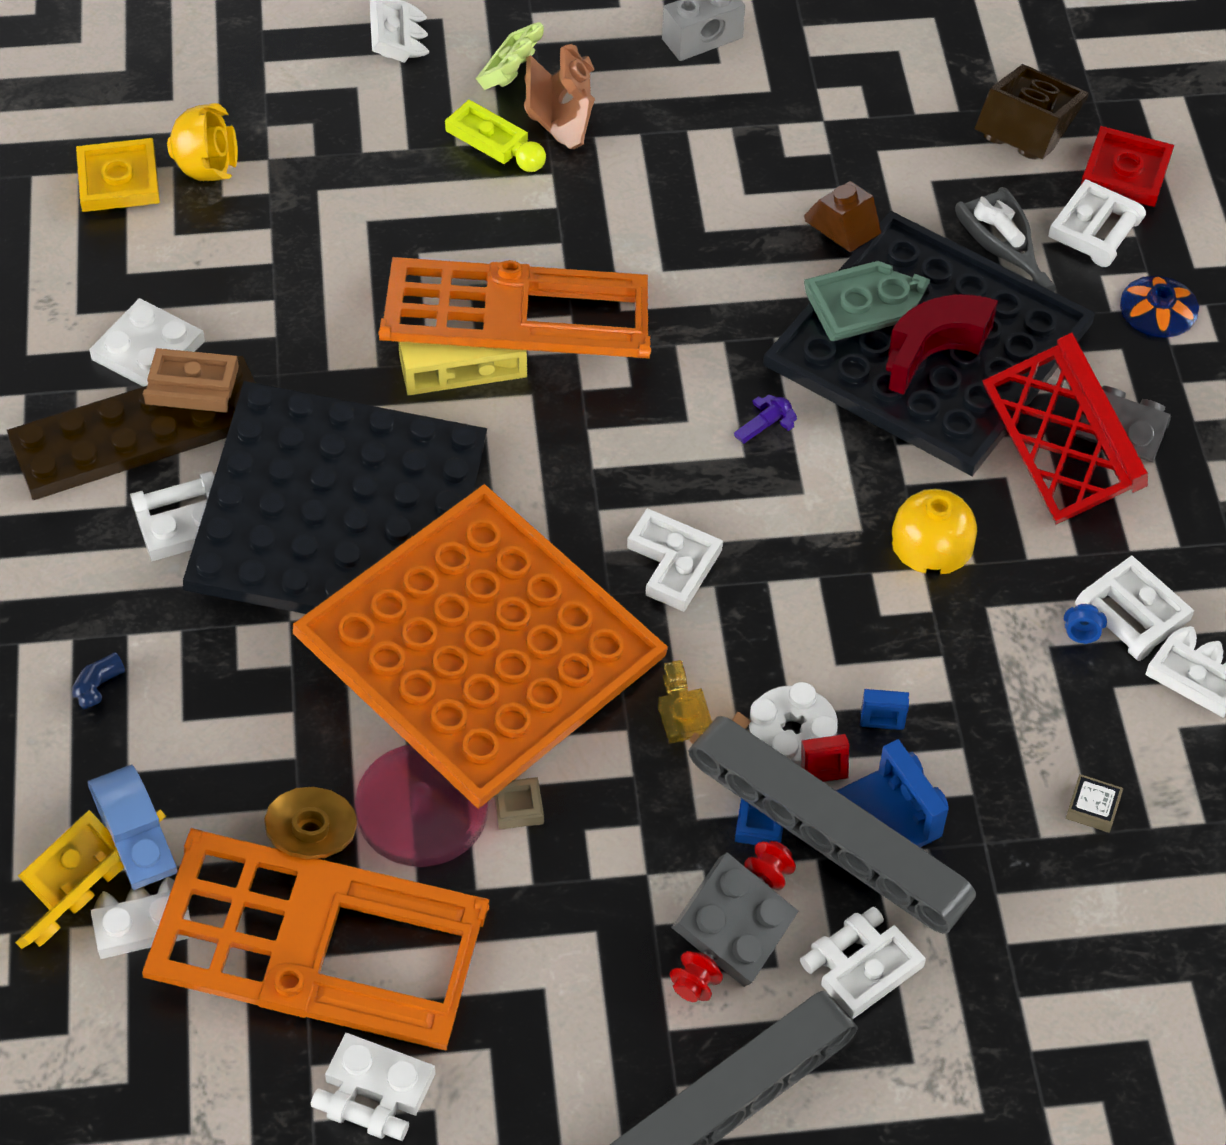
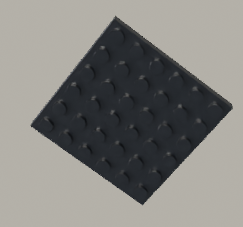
[763,211,1095,477]
[183,381,487,614]

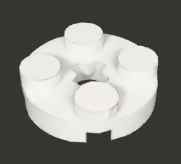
[748,682,838,767]

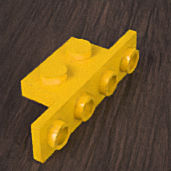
[15,809,166,949]

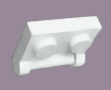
[1048,179,1146,267]
[130,471,214,562]
[1075,555,1194,661]

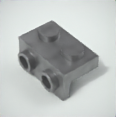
[1075,385,1171,463]

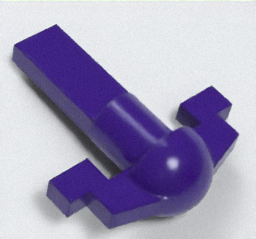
[734,395,797,444]

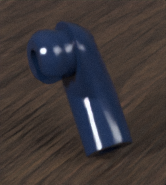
[71,652,125,709]

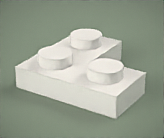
[627,508,723,612]

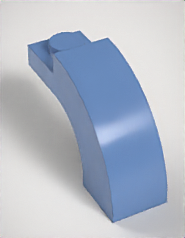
[88,764,178,890]

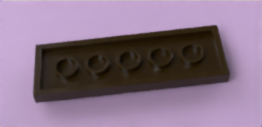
[7,355,255,500]

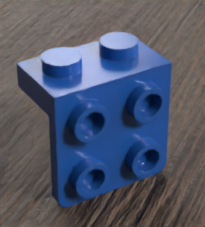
[836,739,949,847]

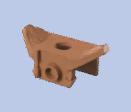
[524,44,595,149]

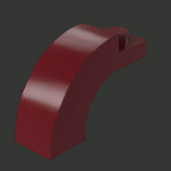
[886,295,998,395]

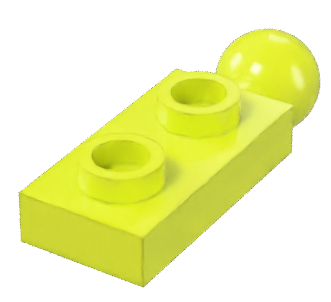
[445,99,546,172]

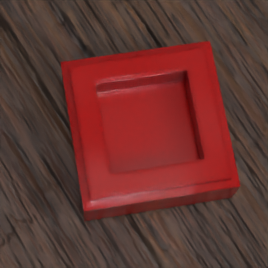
[801,734,849,782]

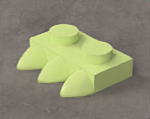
[476,22,544,90]

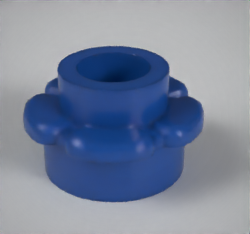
[1064,604,1107,644]

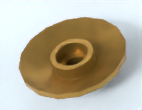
[264,787,357,859]

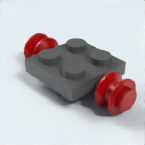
[670,841,799,1002]

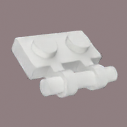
[800,907,926,1020]
[311,1032,435,1141]

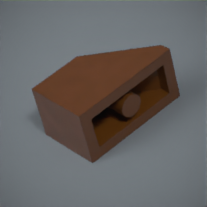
[804,181,881,252]

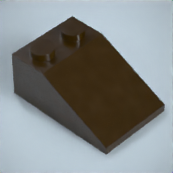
[975,64,1089,159]

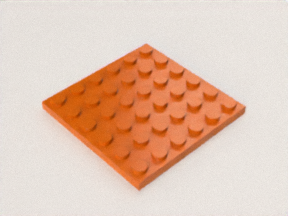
[293,484,668,809]

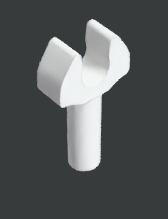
[974,196,1025,247]

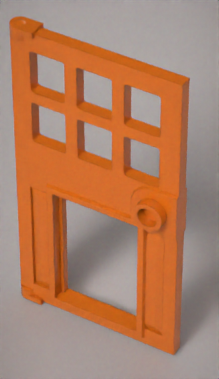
[378,257,651,359]
[142,828,490,1051]

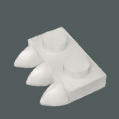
[370,0,429,63]
[1145,626,1226,718]
[91,877,192,959]

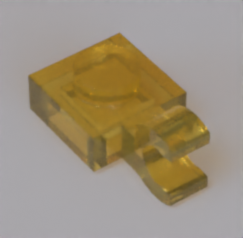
[658,660,712,744]

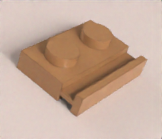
[143,348,239,412]

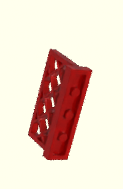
[983,333,1148,525]

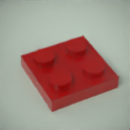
[1081,126,1174,207]

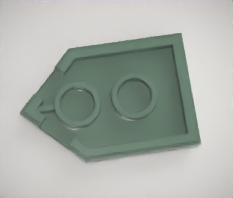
[804,261,930,341]

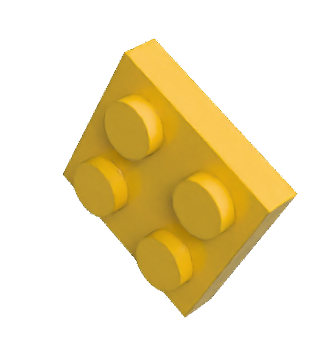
[76,138,160,212]

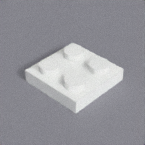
[89,298,205,387]

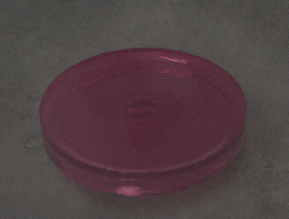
[355,744,488,867]

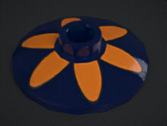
[1120,276,1199,338]

